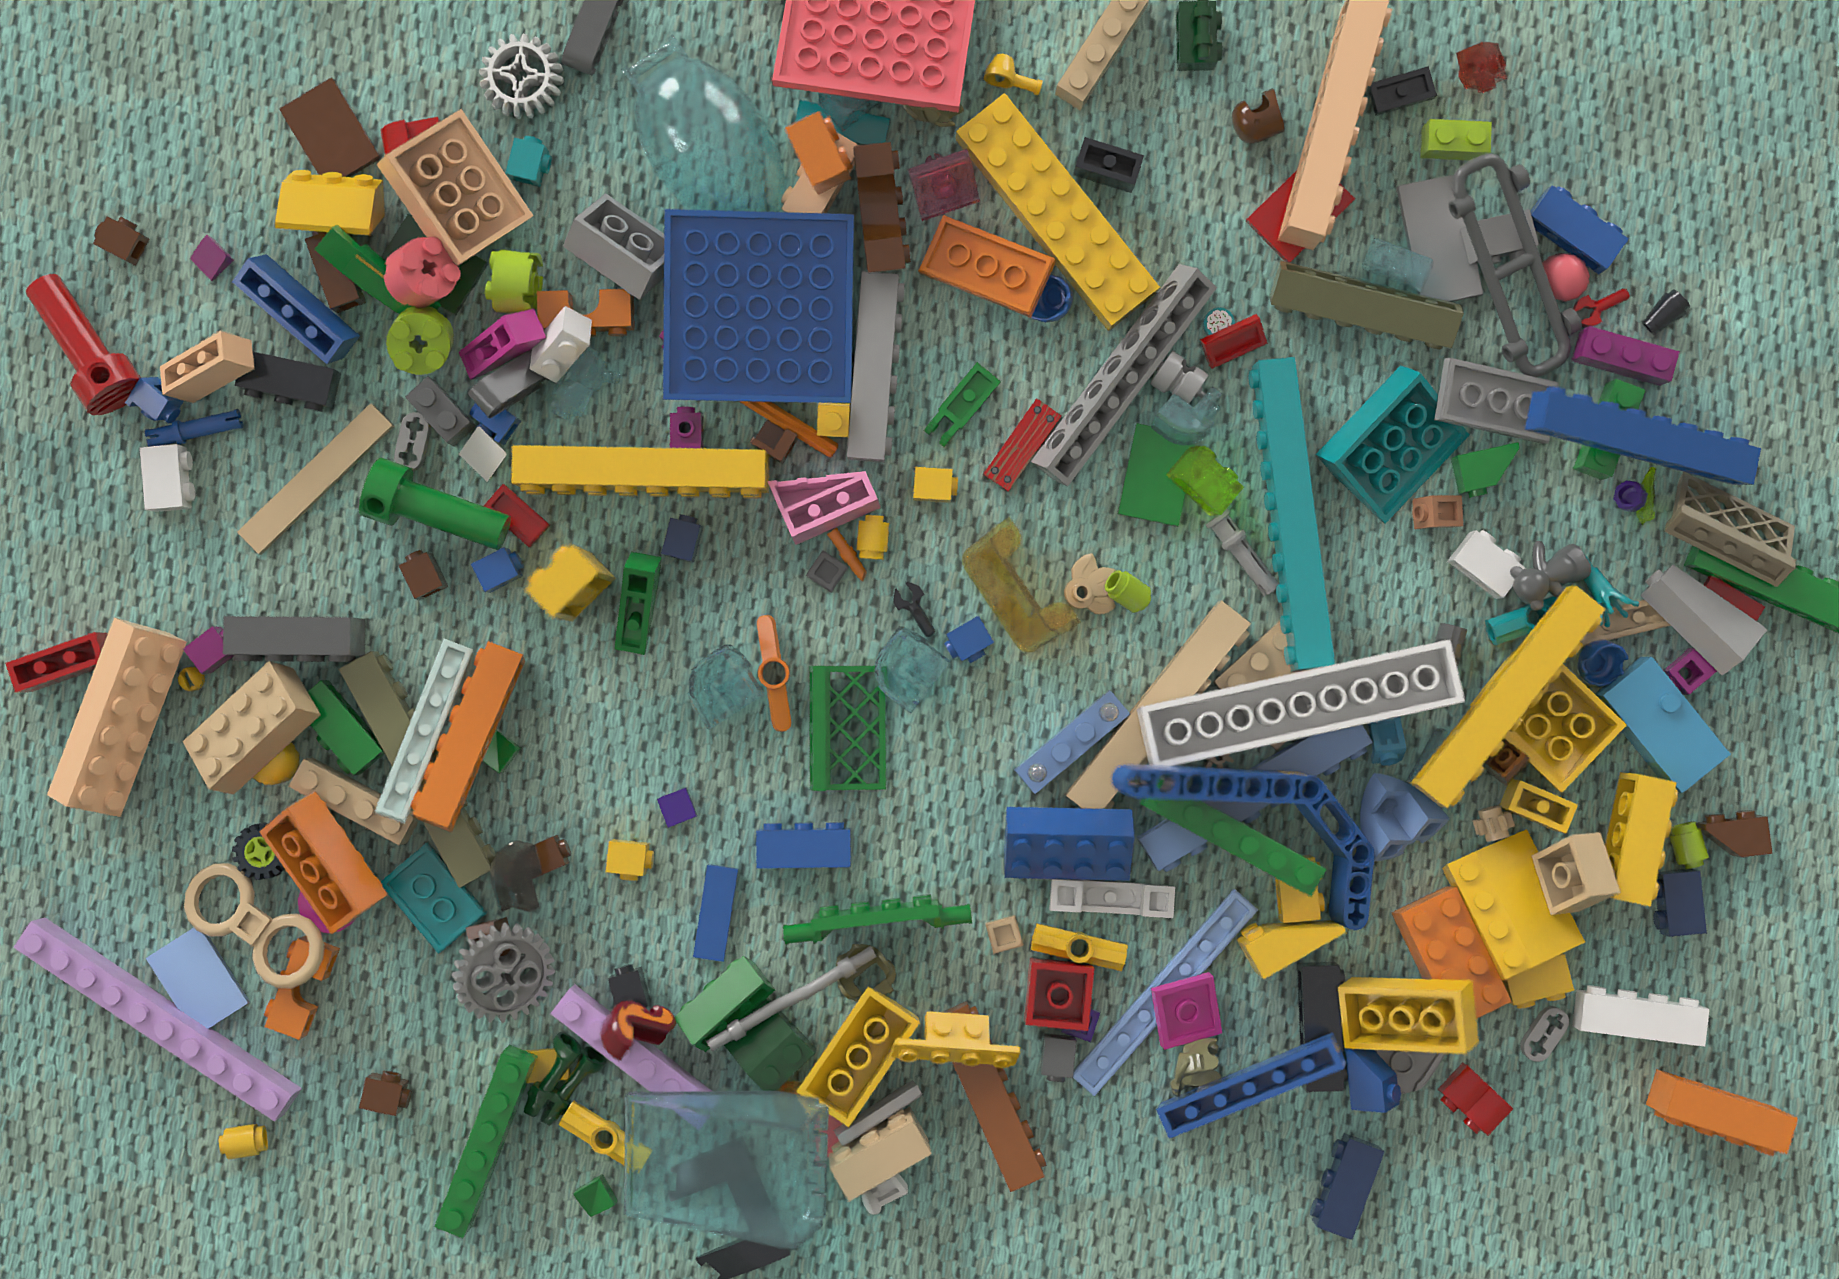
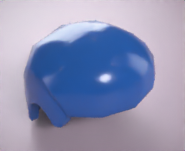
[1032,274,1073,323]
[1578,640,1629,687]

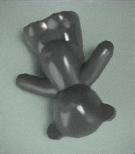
[1510,541,1591,611]

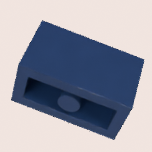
[1653,869,1707,937]

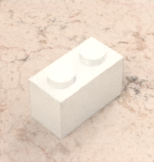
[529,306,592,383]
[140,444,195,512]
[1447,530,1526,599]

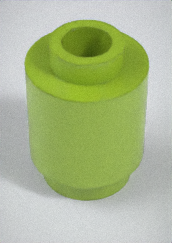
[1105,570,1151,613]
[1669,821,1709,869]

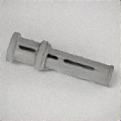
[1205,508,1279,597]

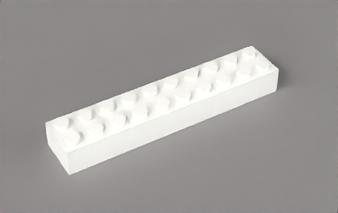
[1137,640,1465,766]

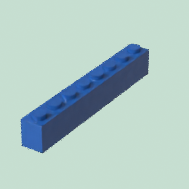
[1525,387,1761,485]

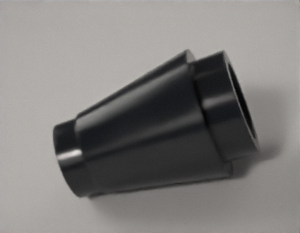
[1642,289,1691,335]

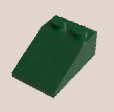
[724,997,816,1097]

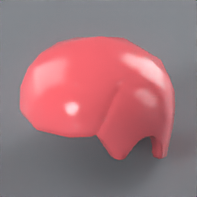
[1543,253,1590,302]

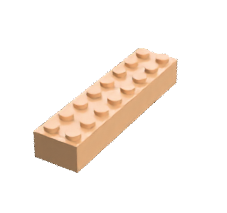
[1278,0,1392,250]

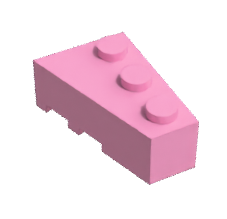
[767,471,881,545]

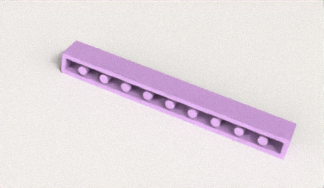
[13,917,302,1121]

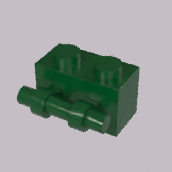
[1176,0,1223,71]

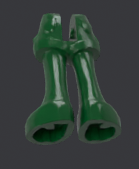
[523,1032,607,1126]

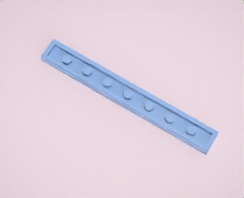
[1073,889,1258,1096]

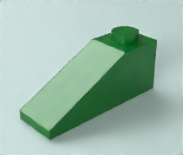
[615,551,662,655]

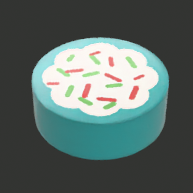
[1203,307,1235,336]

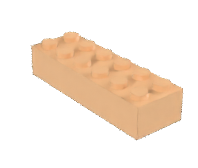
[47,618,187,817]

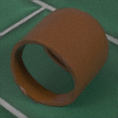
[1232,88,1285,144]

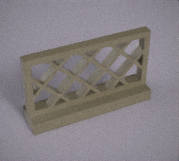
[1664,472,1796,587]

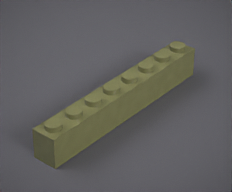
[339,651,498,888]

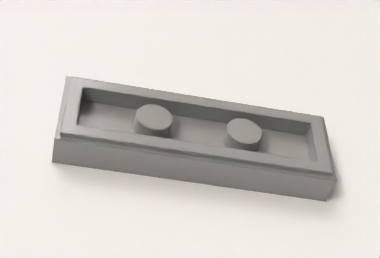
[833,1080,922,1146]

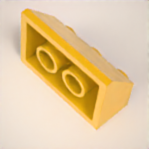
[275,170,385,235]

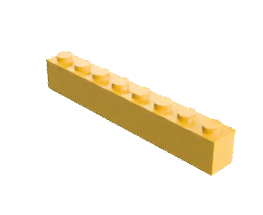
[1411,585,1605,808]

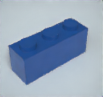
[1530,185,1629,274]
[756,822,851,868]

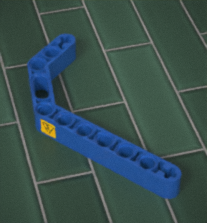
[1111,764,1375,930]

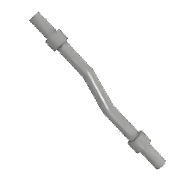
[706,946,877,1052]

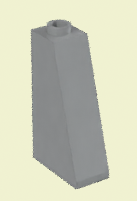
[1640,565,1767,676]

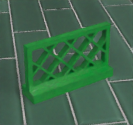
[809,666,886,791]

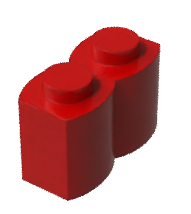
[1438,1062,1513,1136]

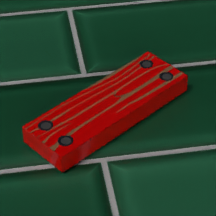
[983,398,1062,492]

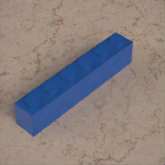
[1156,1033,1346,1139]

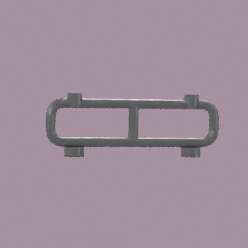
[1449,153,1582,377]

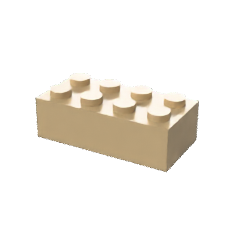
[183,661,321,795]

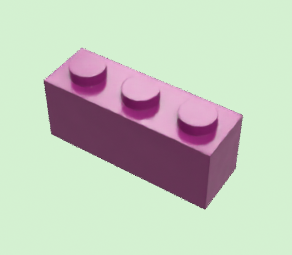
[1571,326,1680,386]

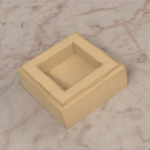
[985,915,1023,954]

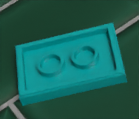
[381,842,487,954]

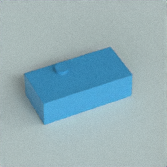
[1595,656,1731,793]

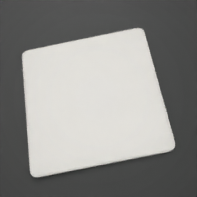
[459,427,507,482]

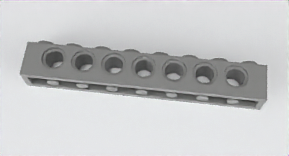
[1031,264,1217,486]

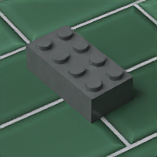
[223,616,366,662]

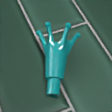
[1584,556,1639,627]

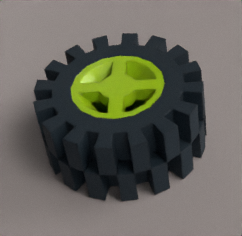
[232,822,286,880]

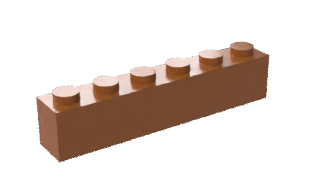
[943,1001,1047,1192]

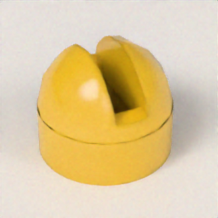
[178,667,205,691]

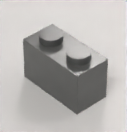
[405,376,477,446]

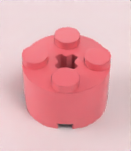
[384,236,461,308]

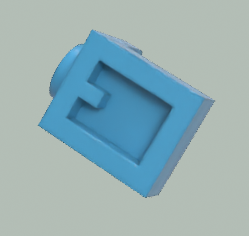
[1368,717,1407,766]

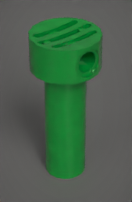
[359,457,511,550]

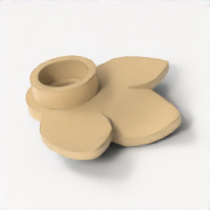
[1064,553,1116,614]

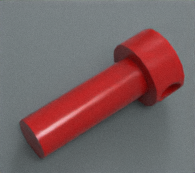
[26,274,141,415]

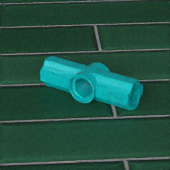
[1485,596,1557,645]

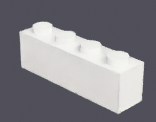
[1572,985,1710,1047]

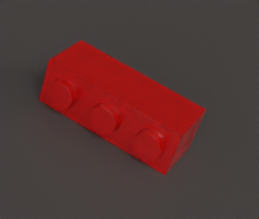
[5,632,108,693]

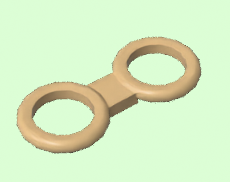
[184,863,324,988]

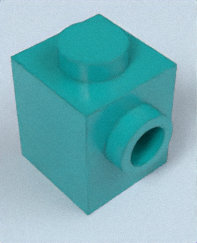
[505,136,552,187]

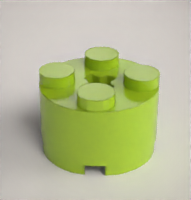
[485,250,544,314]
[386,306,454,375]

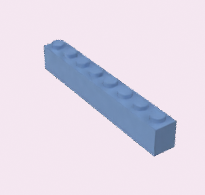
[1137,725,1373,872]

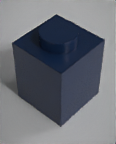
[661,514,703,563]

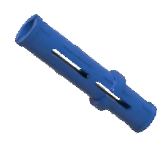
[145,409,244,447]

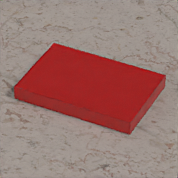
[1245,170,1355,263]

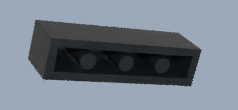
[1297,962,1348,1092]

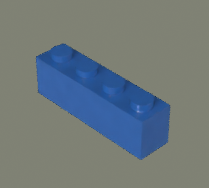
[232,254,360,364]

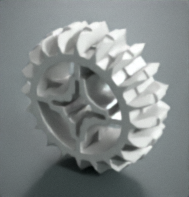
[479,33,564,119]

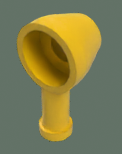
[984,54,1043,95]

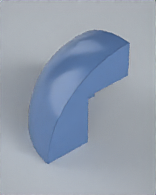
[1360,773,1450,861]

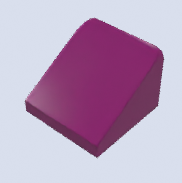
[190,234,234,281]

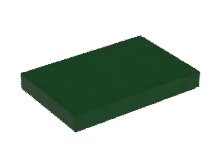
[381,214,488,316]

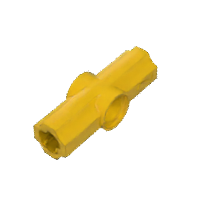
[1030,923,1128,971]
[558,1100,653,1174]

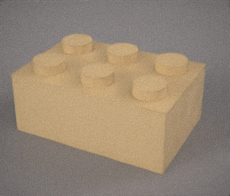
[829,1106,932,1201]

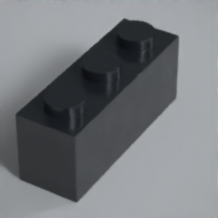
[234,351,341,412]

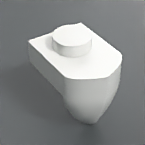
[861,1173,908,1215]

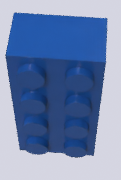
[1004,807,1134,881]

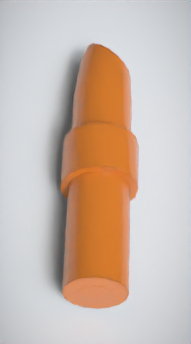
[827,528,867,582]

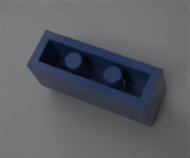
[1310,1133,1385,1240]

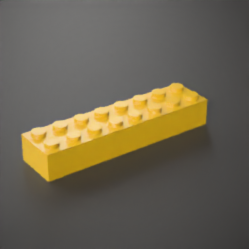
[955,93,1160,331]
[512,445,769,499]

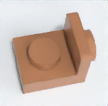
[1412,495,1463,529]

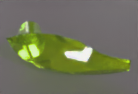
[1636,467,1657,526]

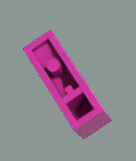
[458,309,546,380]

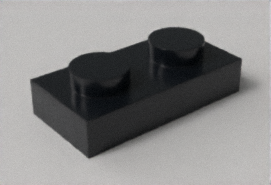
[1367,66,1437,116]

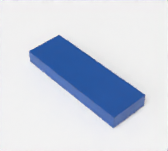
[693,864,739,962]

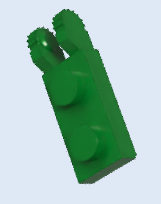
[924,362,1001,447]

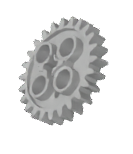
[452,923,555,1023]

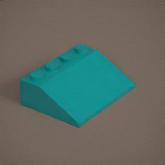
[1316,365,1470,524]

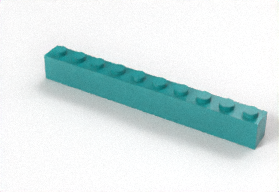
[1248,357,1335,672]

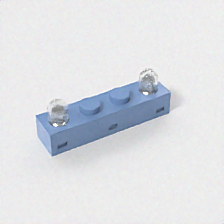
[1014,690,1130,794]

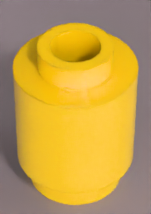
[856,515,889,560]
[219,1124,268,1160]

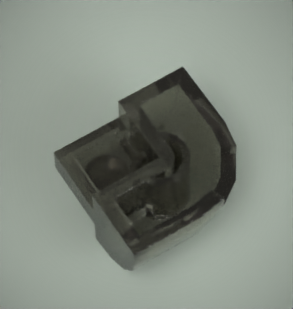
[490,840,543,912]

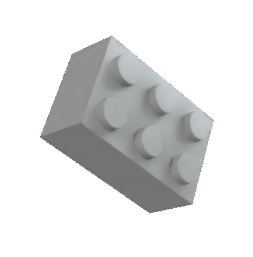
[563,193,664,300]

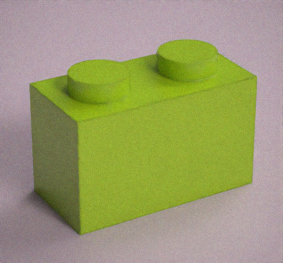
[1420,119,1492,160]

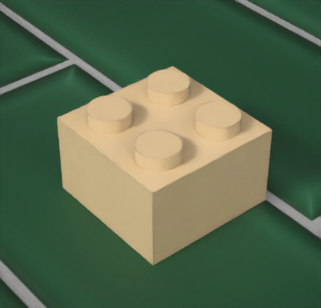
[1532,832,1620,915]

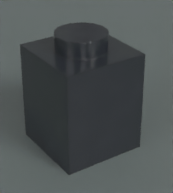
[608,964,651,1007]

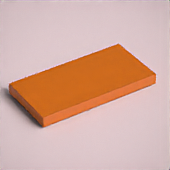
[918,215,1056,318]

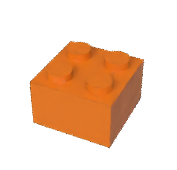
[785,111,853,195]

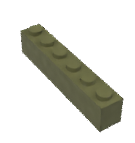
[1270,261,1464,349]

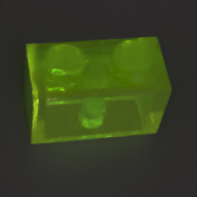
[1166,445,1244,516]

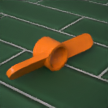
[757,615,791,732]

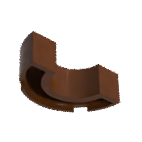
[853,142,911,273]

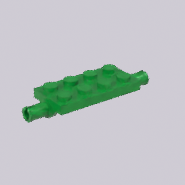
[783,894,972,945]

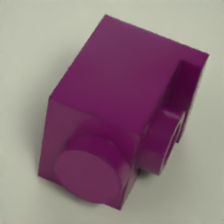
[669,406,703,449]
[1663,647,1717,695]

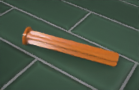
[739,401,839,458]

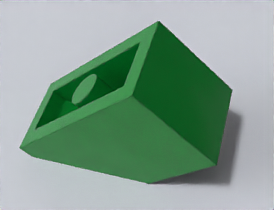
[1451,442,1520,498]

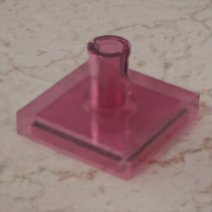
[908,149,980,221]

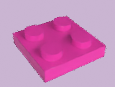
[1151,972,1222,1050]

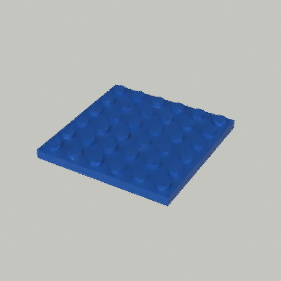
[663,209,854,403]

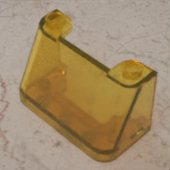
[962,517,1081,652]

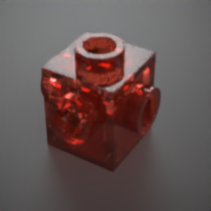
[1456,42,1507,93]

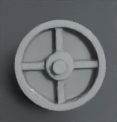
[1150,350,1209,408]

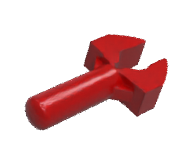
[1573,288,1630,327]

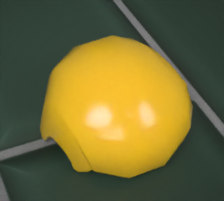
[253,743,300,785]

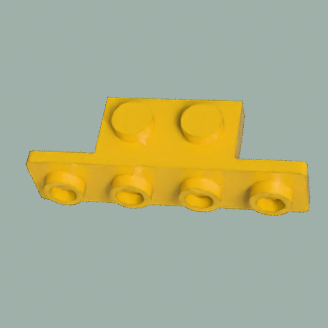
[891,1011,1020,1068]

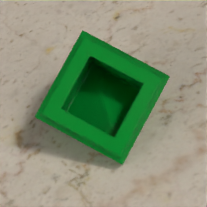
[482,730,521,774]
[573,1174,618,1217]

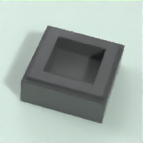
[805,550,849,593]

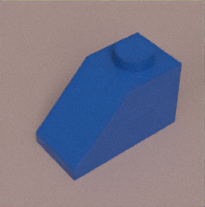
[1345,1048,1401,1113]

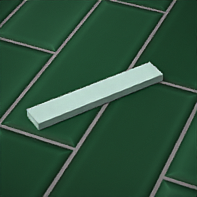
[374,638,473,824]

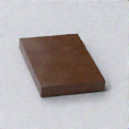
[279,77,381,177]

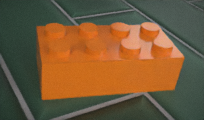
[259,792,388,935]
[1391,886,1512,1019]
[1646,1069,1798,1156]

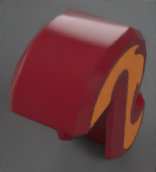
[601,1001,676,1061]

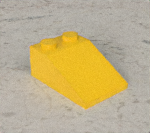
[1236,920,1346,979]

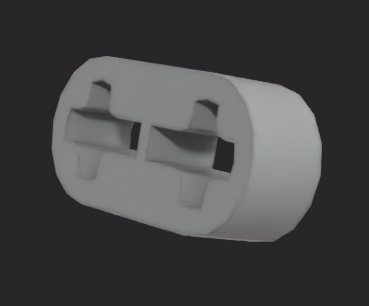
[394,412,432,471]
[1520,1006,1569,1062]

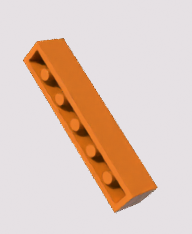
[411,641,525,833]

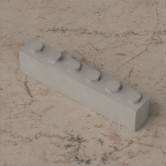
[847,271,905,463]

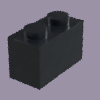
[1073,137,1144,193]

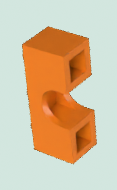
[537,289,635,337]
[264,935,340,1040]

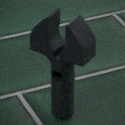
[893,582,935,637]

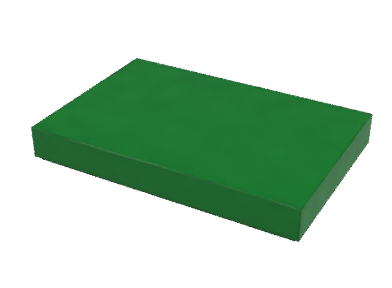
[1117,423,1197,527]

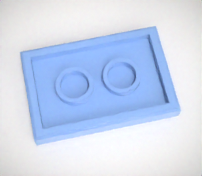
[146,928,250,1029]

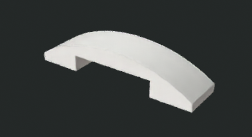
[1049,879,1175,918]

